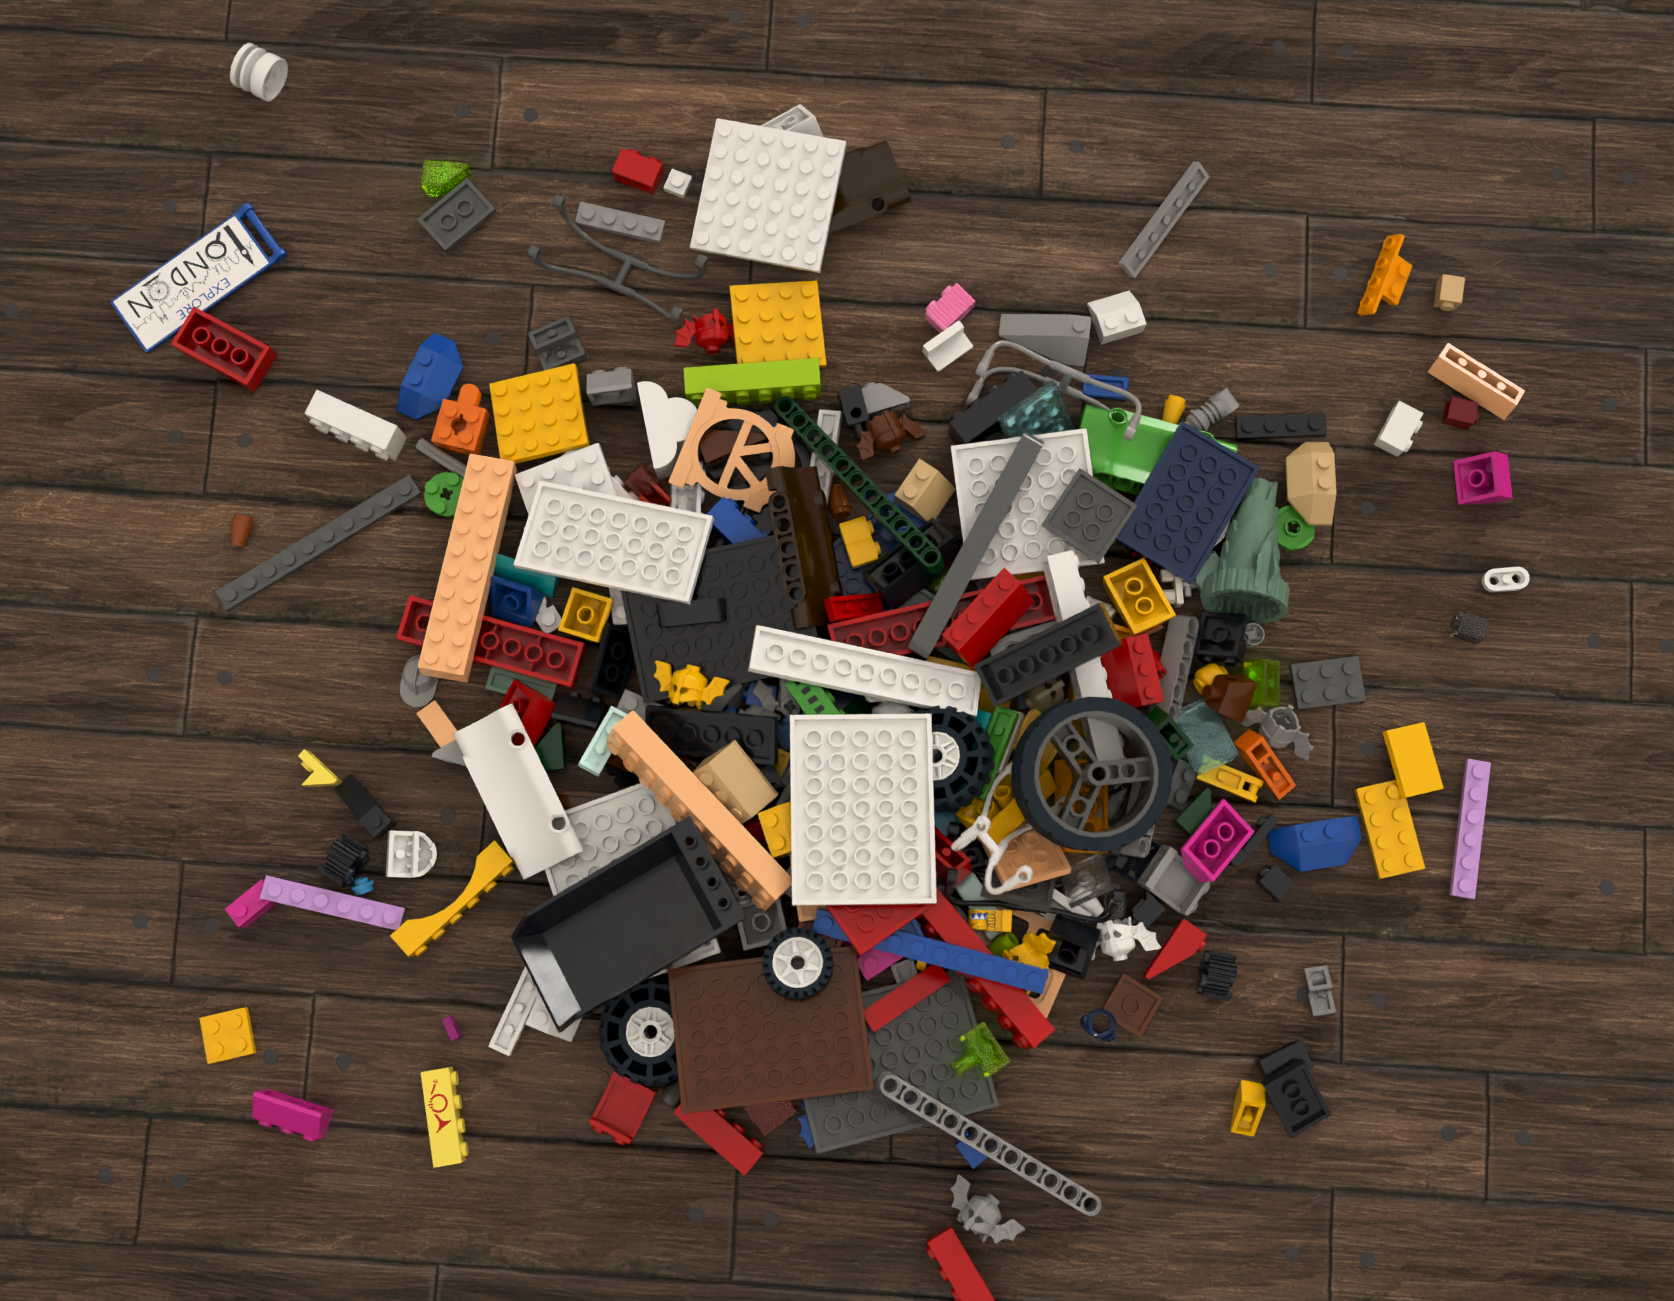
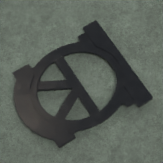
[703,407,811,535]

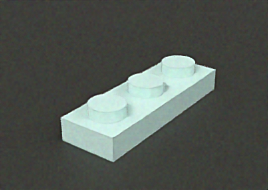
[578,706,628,777]

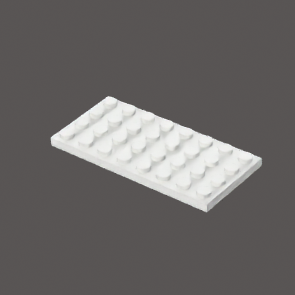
[514,481,714,604]

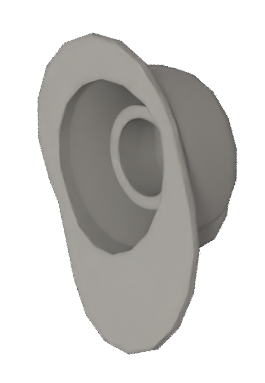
[400,654,438,707]

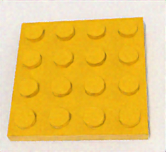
[729,280,826,368]
[489,363,590,464]

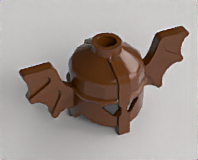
[855,410,927,462]

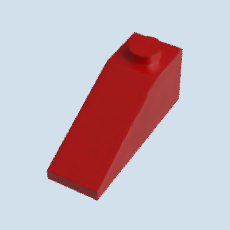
[1142,919,1207,979]

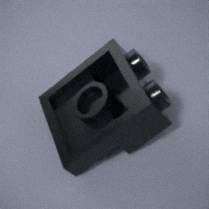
[1193,612,1248,667]

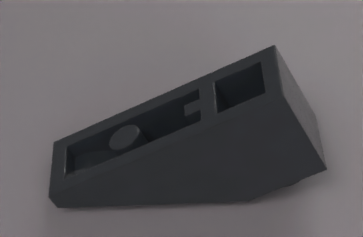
[334,774,397,839]

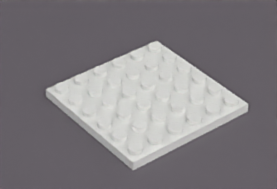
[690,118,847,273]
[951,428,1105,581]

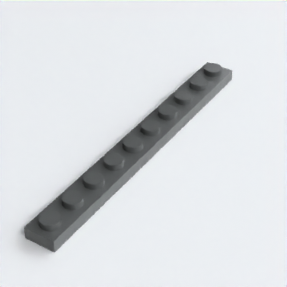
[215,474,422,611]

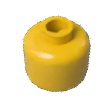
[1193,663,1228,695]

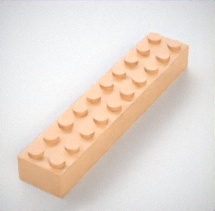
[418,454,518,683]
[606,710,792,911]

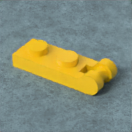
[1195,757,1264,803]

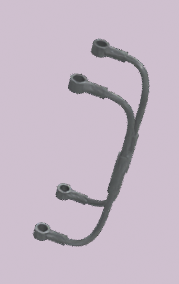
[527,194,708,325]

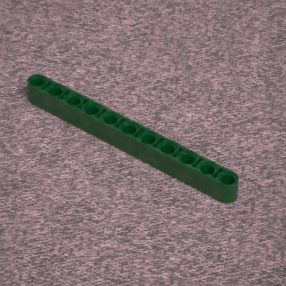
[775,396,944,574]

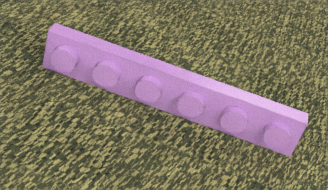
[1449,759,1491,899]
[260,875,405,930]

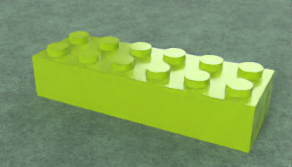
[684,358,821,409]

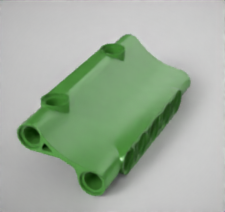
[1079,405,1238,495]

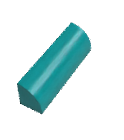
[493,554,561,599]

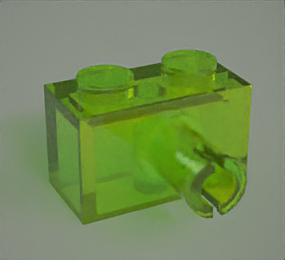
[951,1021,1011,1078]

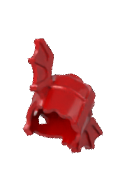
[674,309,735,354]

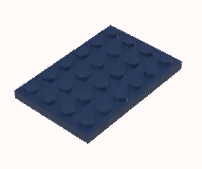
[1115,421,1260,585]

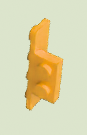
[1357,234,1412,316]

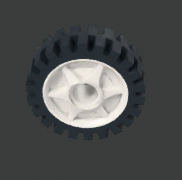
[762,927,833,1000]

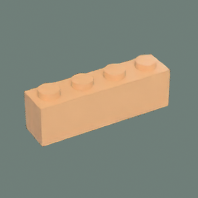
[1428,343,1525,420]

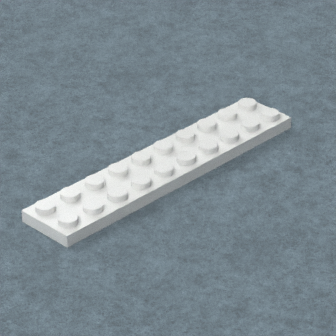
[748,625,981,719]

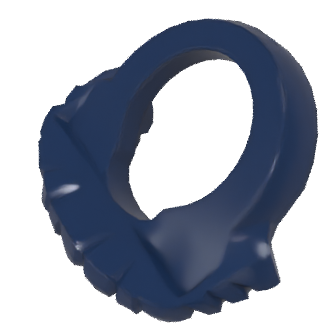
[1080,1009,1117,1042]

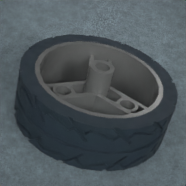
[1011,697,1172,852]

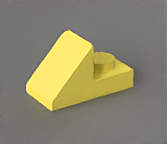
[298,749,342,787]

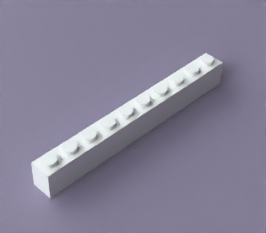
[1041,550,1129,779]

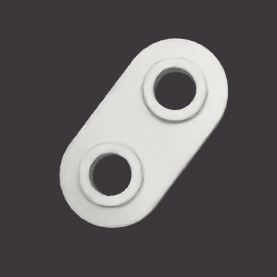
[1482,567,1530,593]

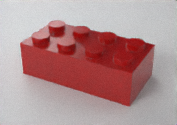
[171,306,277,392]

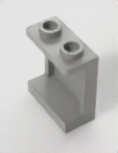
[1137,844,1211,916]

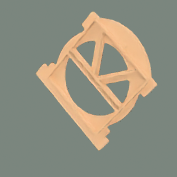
[668,388,795,513]

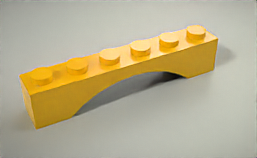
[390,840,515,957]

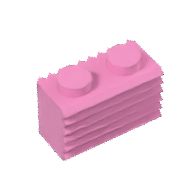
[925,283,976,333]

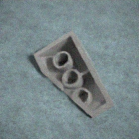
[998,314,1091,368]

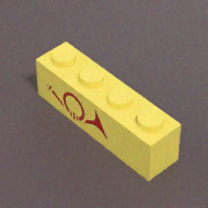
[421,1066,469,1168]

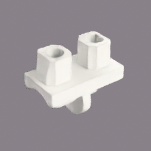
[1160,569,1197,608]

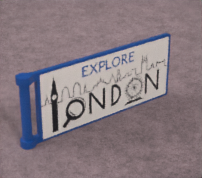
[111,203,288,353]

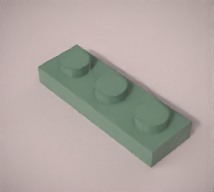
[485,667,558,701]

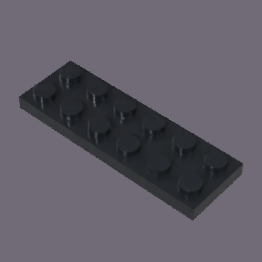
[645,705,778,765]

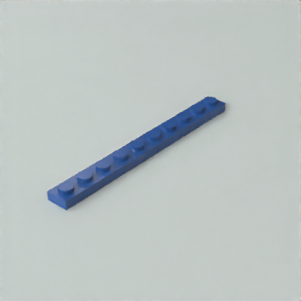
[812,908,1049,994]

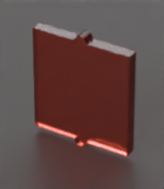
[743,1100,797,1136]

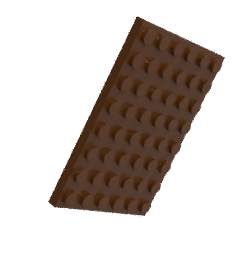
[668,946,874,1114]

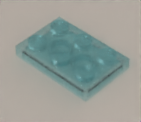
[1177,698,1240,776]

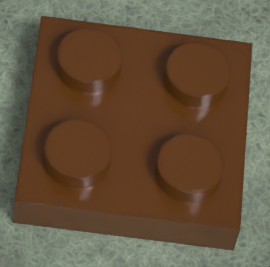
[1101,973,1164,1038]

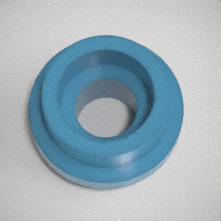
[350,876,374,895]

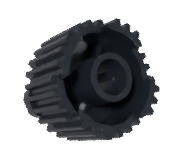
[318,833,370,887]
[1196,950,1238,1001]

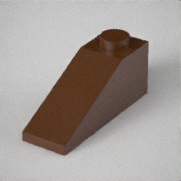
[698,430,769,467]

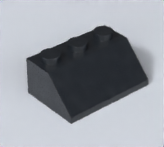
[587,622,634,701]

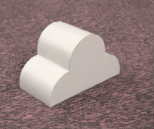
[637,381,697,480]

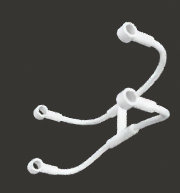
[951,762,1066,895]

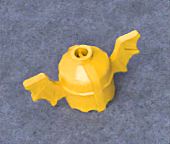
[654,661,730,709]
[1001,932,1056,996]

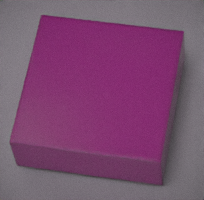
[441,1015,463,1041]

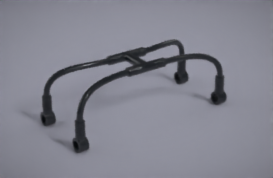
[944,822,1124,923]

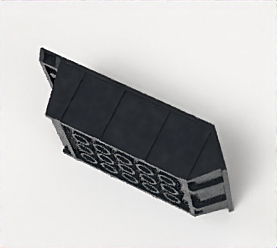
[511,816,746,1033]

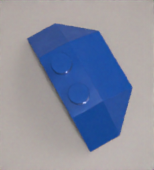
[396,333,464,420]
[1267,816,1362,872]

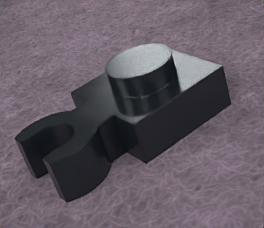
[605,764,640,789]

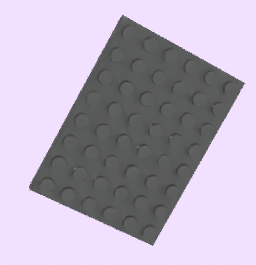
[802,970,999,1154]

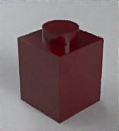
[1441,397,1480,430]

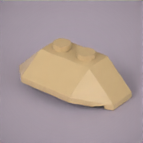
[1285,441,1336,526]

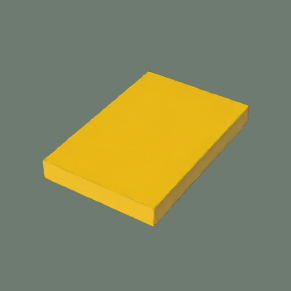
[1382,722,1444,799]

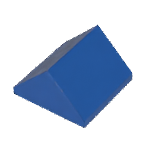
[491,575,544,628]

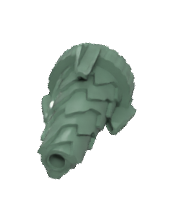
[1195,478,1290,624]

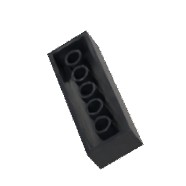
[974,603,1124,707]

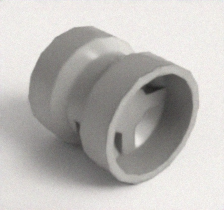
[1244,623,1265,649]

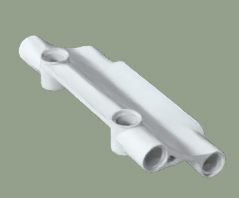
[453,703,584,880]

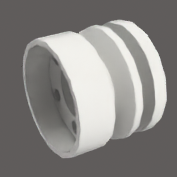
[230,43,288,102]

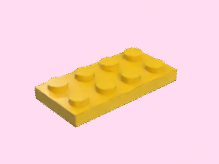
[1354,780,1425,879]

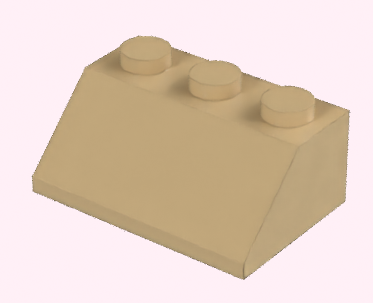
[693,740,778,824]

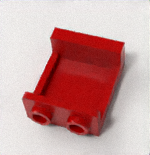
[588,1070,658,1145]

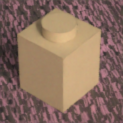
[1433,274,1465,311]

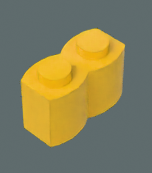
[839,516,881,569]

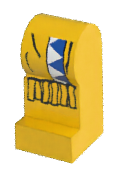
[968,910,1012,933]

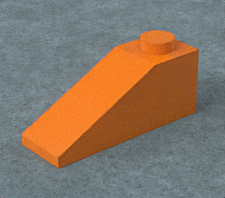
[1232,729,1296,800]

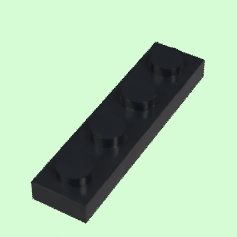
[1235,413,1327,440]

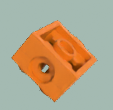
[431,384,491,455]

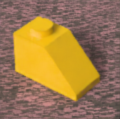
[1230,1080,1266,1137]

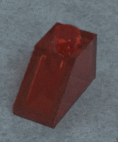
[624,463,672,506]

